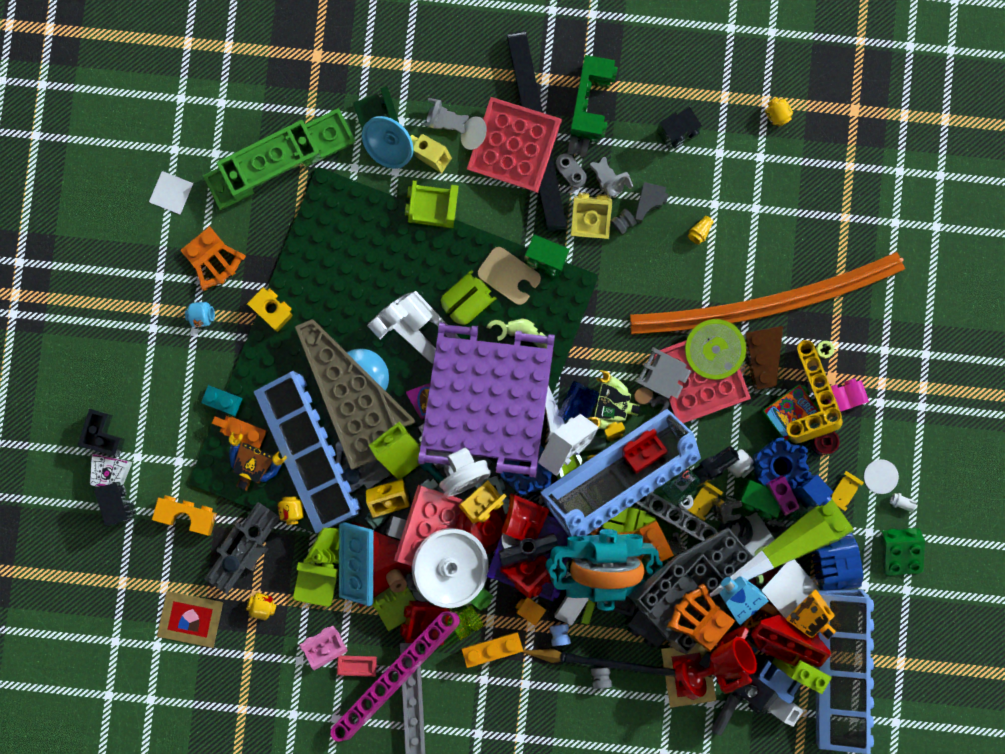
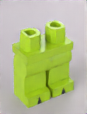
[602,501,656,532]

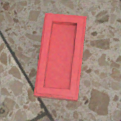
[337,655,377,677]

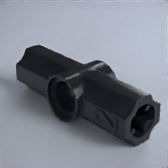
[684,446,740,491]
[498,533,559,568]

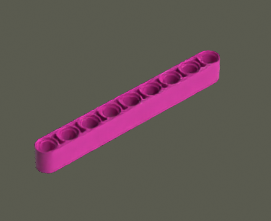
[330,612,460,742]

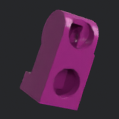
[766,476,799,516]

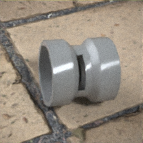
[591,667,612,689]

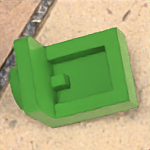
[470,587,494,611]

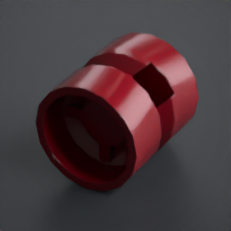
[810,431,840,455]

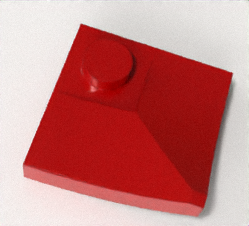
[501,493,550,541]

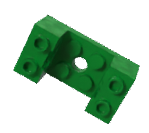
[570,55,618,143]

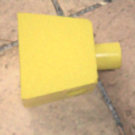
[410,134,452,174]

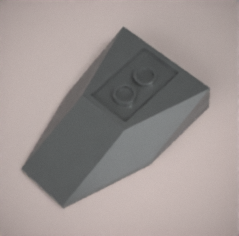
[628,528,752,655]

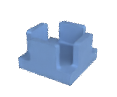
[754,659,801,704]

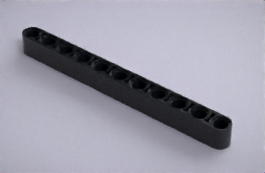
[507,30,567,233]

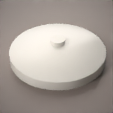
[412,528,488,608]

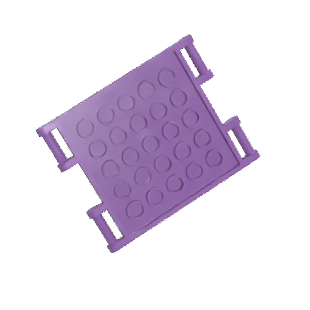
[418,322,555,478]

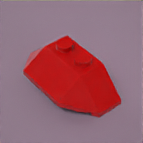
[751,615,831,667]

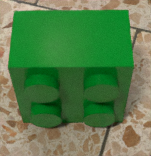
[524,235,570,277]
[736,480,780,520]

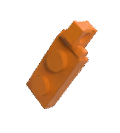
[212,416,267,449]

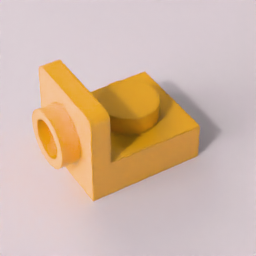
[516,597,546,626]

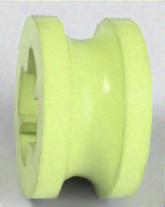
[816,341,834,359]

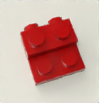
[500,549,556,599]
[400,600,450,645]

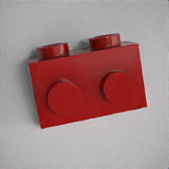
[622,429,668,474]

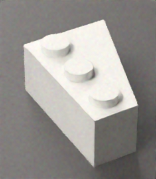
[538,414,599,476]

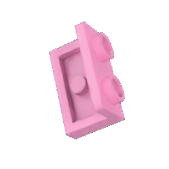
[299,626,348,670]

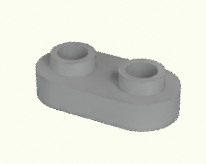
[556,153,587,188]

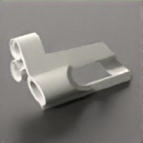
[367,291,461,364]

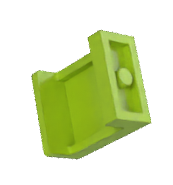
[405,180,459,228]
[369,422,428,480]
[772,657,831,694]

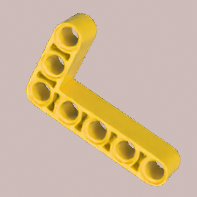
[786,340,843,444]

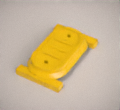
[832,471,864,511]
[686,482,723,521]

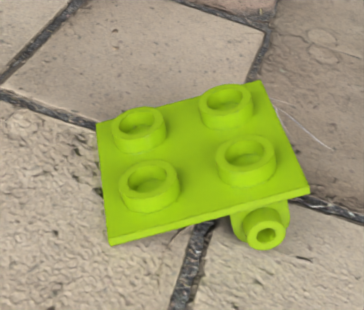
[305,528,339,564]
[372,586,416,631]

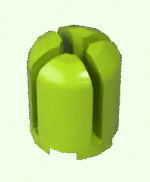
[441,270,496,325]

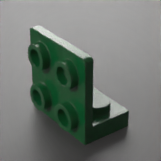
[353,86,399,129]

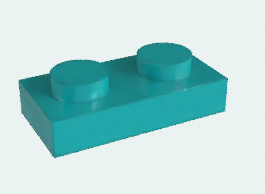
[201,385,243,416]

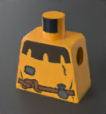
[786,590,836,640]

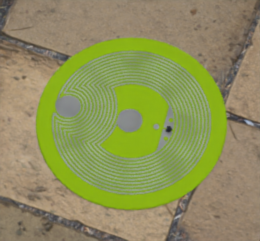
[685,319,746,379]

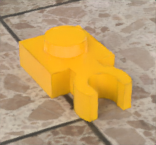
[604,422,625,442]

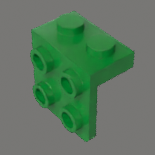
[881,528,925,575]

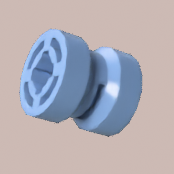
[549,624,571,646]

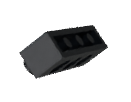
[699,646,779,714]

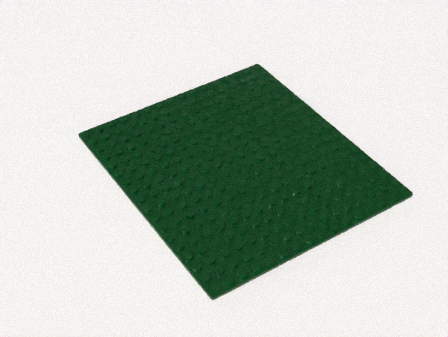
[189,167,598,560]

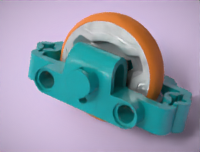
[545,529,663,611]

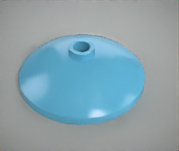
[362,116,413,169]
[347,349,389,391]

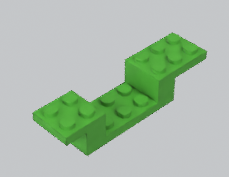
[203,108,356,210]

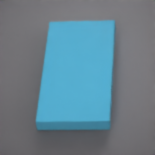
[339,522,374,606]

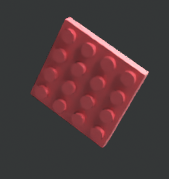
[467,97,562,193]
[654,340,751,423]
[394,485,464,566]

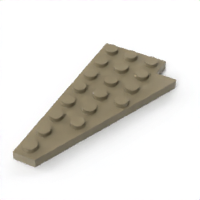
[295,319,416,470]

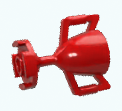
[675,626,757,700]

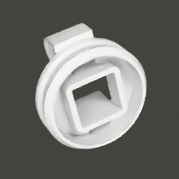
[439,447,491,497]

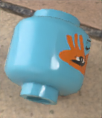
[185,302,215,327]

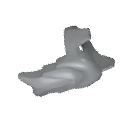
[421,98,469,134]
[590,157,633,198]

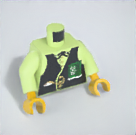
[588,370,640,430]

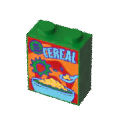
[760,384,820,441]

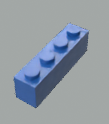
[792,475,834,507]

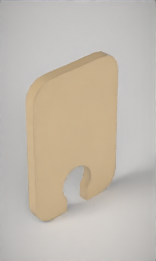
[478,247,541,305]

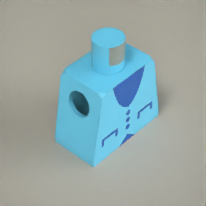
[720,576,768,625]

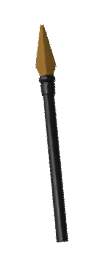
[523,649,676,677]

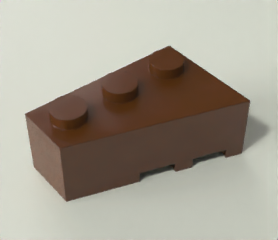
[743,326,783,391]

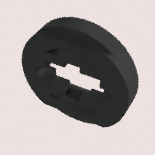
[718,515,753,546]

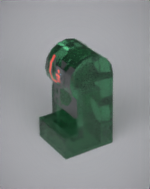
[661,469,700,507]

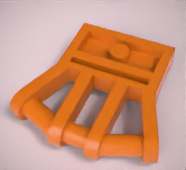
[180,226,246,291]
[617,520,674,574]
[667,584,735,652]

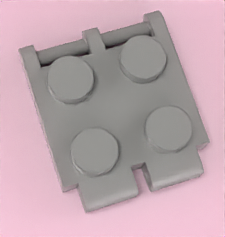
[635,347,691,399]

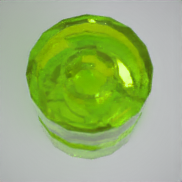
[449,605,485,640]

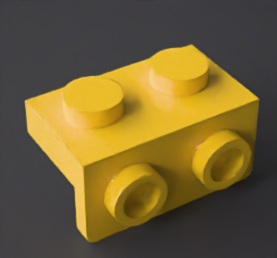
[458,480,507,523]

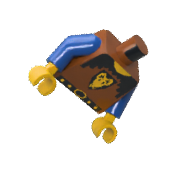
[229,432,287,491]

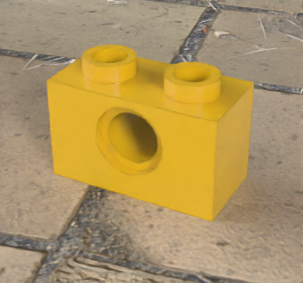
[247,287,293,332]
[366,479,410,518]

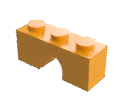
[152,495,217,536]
[462,631,523,668]

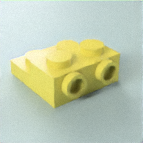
[571,192,612,239]

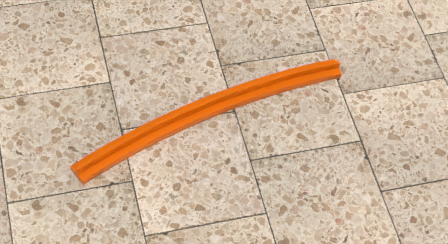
[630,252,905,334]

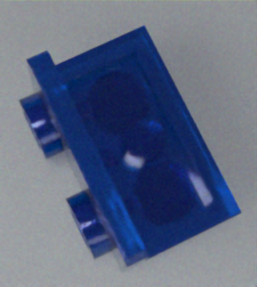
[558,381,600,421]

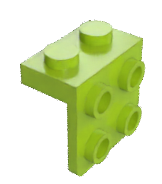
[293,559,339,607]

